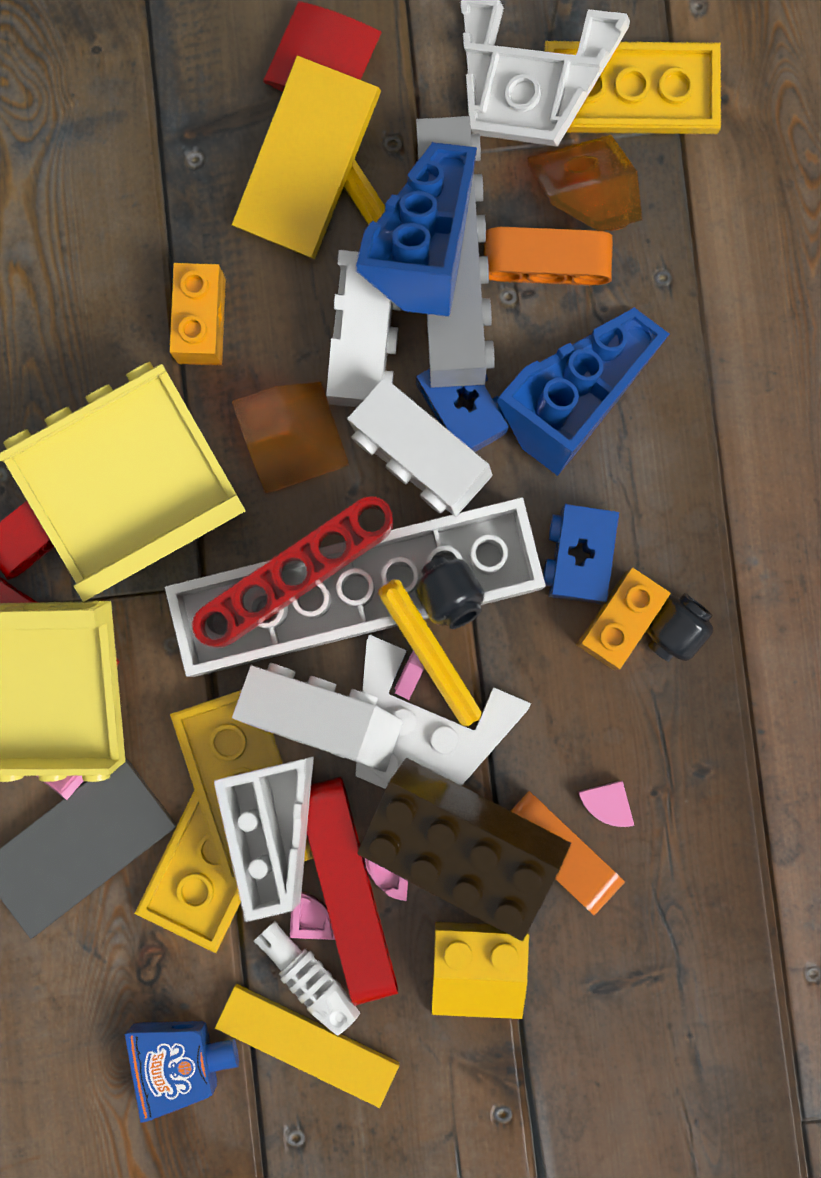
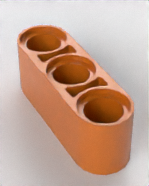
[484,227,613,285]
[511,791,625,916]

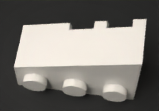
[326,250,401,407]
[347,377,492,517]
[232,663,403,773]
[214,756,314,922]

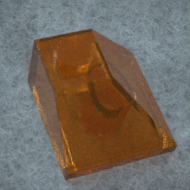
[527,134,642,231]
[232,381,349,494]

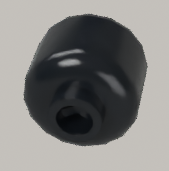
[415,557,485,629]
[646,593,713,662]

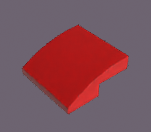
[263,1,382,92]

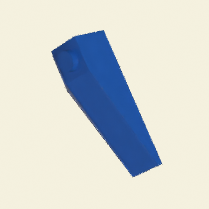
[356,142,477,317]
[497,308,669,476]

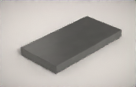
[0,756,177,939]

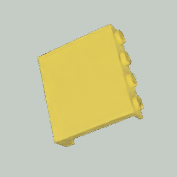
[0,362,246,602]
[0,601,126,782]

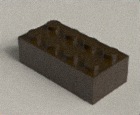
[357,757,572,942]

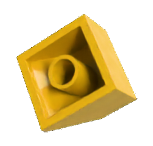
[431,922,529,1019]

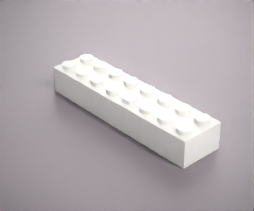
[165,497,546,677]

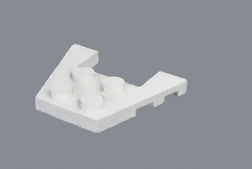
[461,0,630,147]
[356,635,531,789]

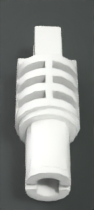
[254,921,360,1036]

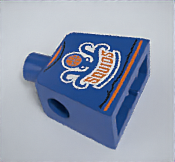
[125,1021,239,1123]

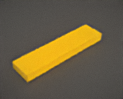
[215,983,400,1108]

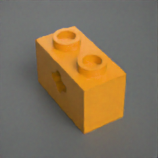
[170,263,226,365]
[576,567,671,670]

